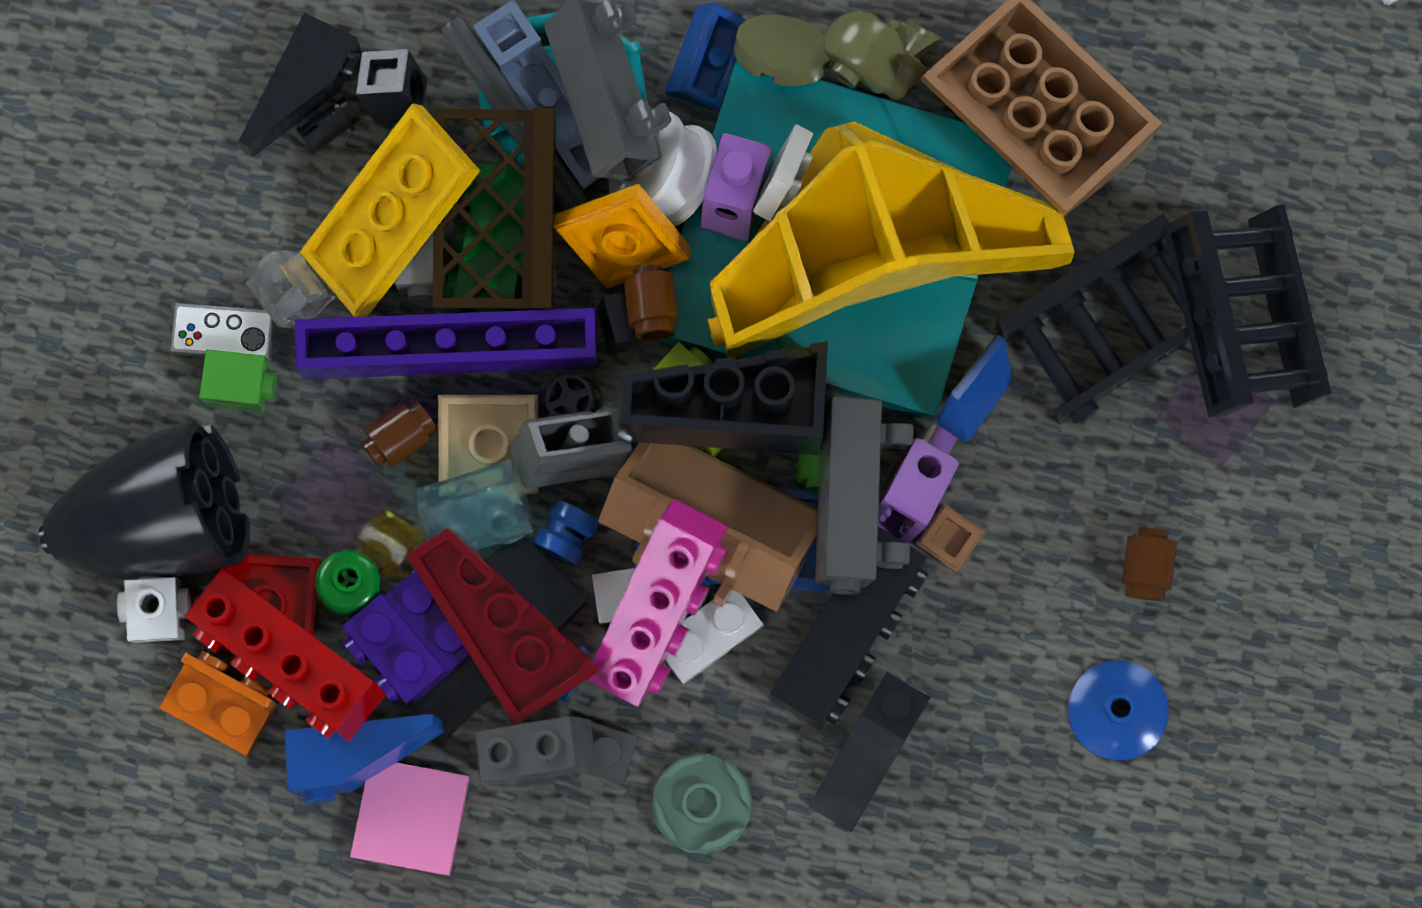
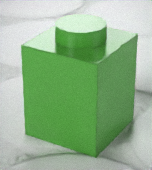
[199,349,277,413]

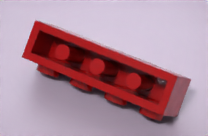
[185,568,386,742]

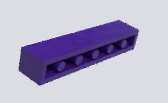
[295,308,598,380]

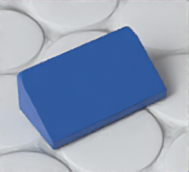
[665,2,746,112]
[936,335,1012,442]

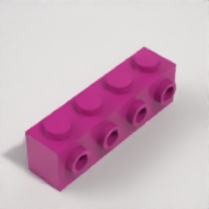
[587,499,729,707]

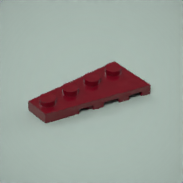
[406,527,602,725]

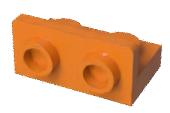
[159,651,278,757]

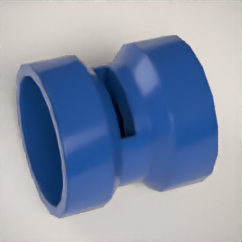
[533,500,600,567]

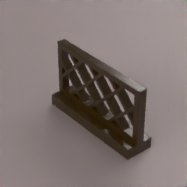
[432,108,556,310]

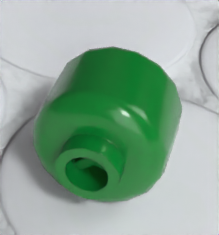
[315,550,381,620]

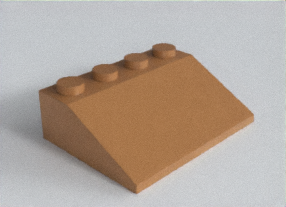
[921,0,1162,216]

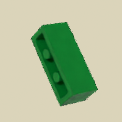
[446,163,524,313]

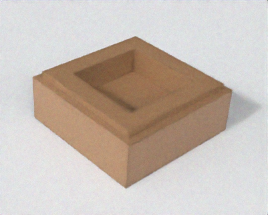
[916,504,985,574]

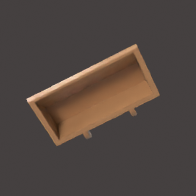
[598,442,818,612]

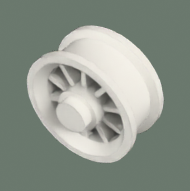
[609,111,717,227]

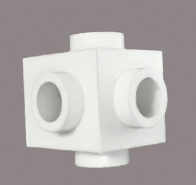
[117,577,192,643]

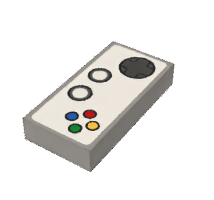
[170,303,275,362]

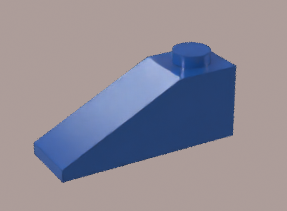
[285,714,445,804]

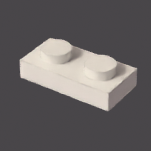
[752,124,813,221]
[665,590,764,684]

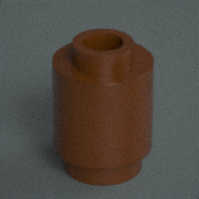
[624,264,679,341]
[361,398,438,469]
[1122,527,1177,602]

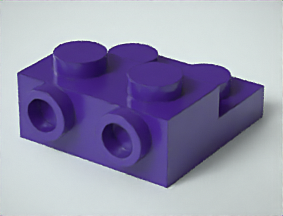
[342,570,470,707]

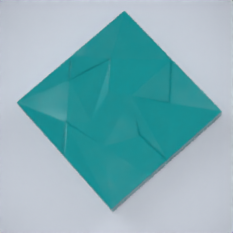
[659,59,1012,423]

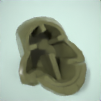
[824,10,942,101]

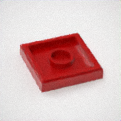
[217,554,322,654]

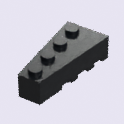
[618,341,828,455]

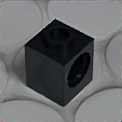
[356,49,428,124]

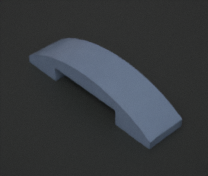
[472,0,600,190]

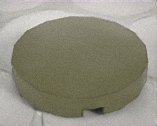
[733,14,830,86]

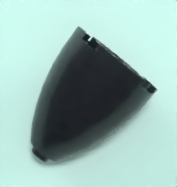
[39,420,250,578]

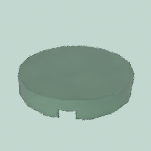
[652,753,752,855]

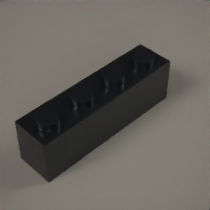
[769,526,929,731]

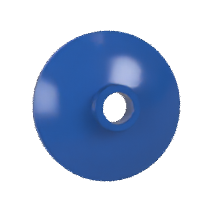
[1068,661,1169,761]

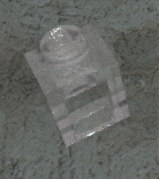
[246,250,336,328]

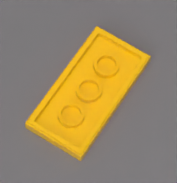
[299,104,480,317]

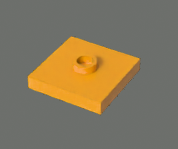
[553,184,692,289]

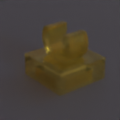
[358,508,426,575]

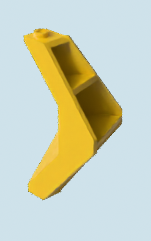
[707,121,1075,358]

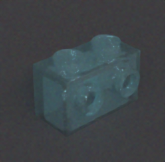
[417,459,533,551]

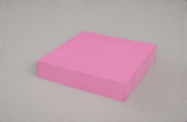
[350,762,470,876]

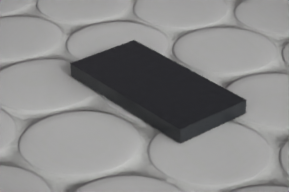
[374,530,588,741]

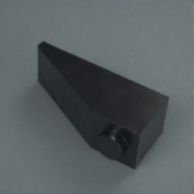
[238,13,362,157]
[809,672,931,832]

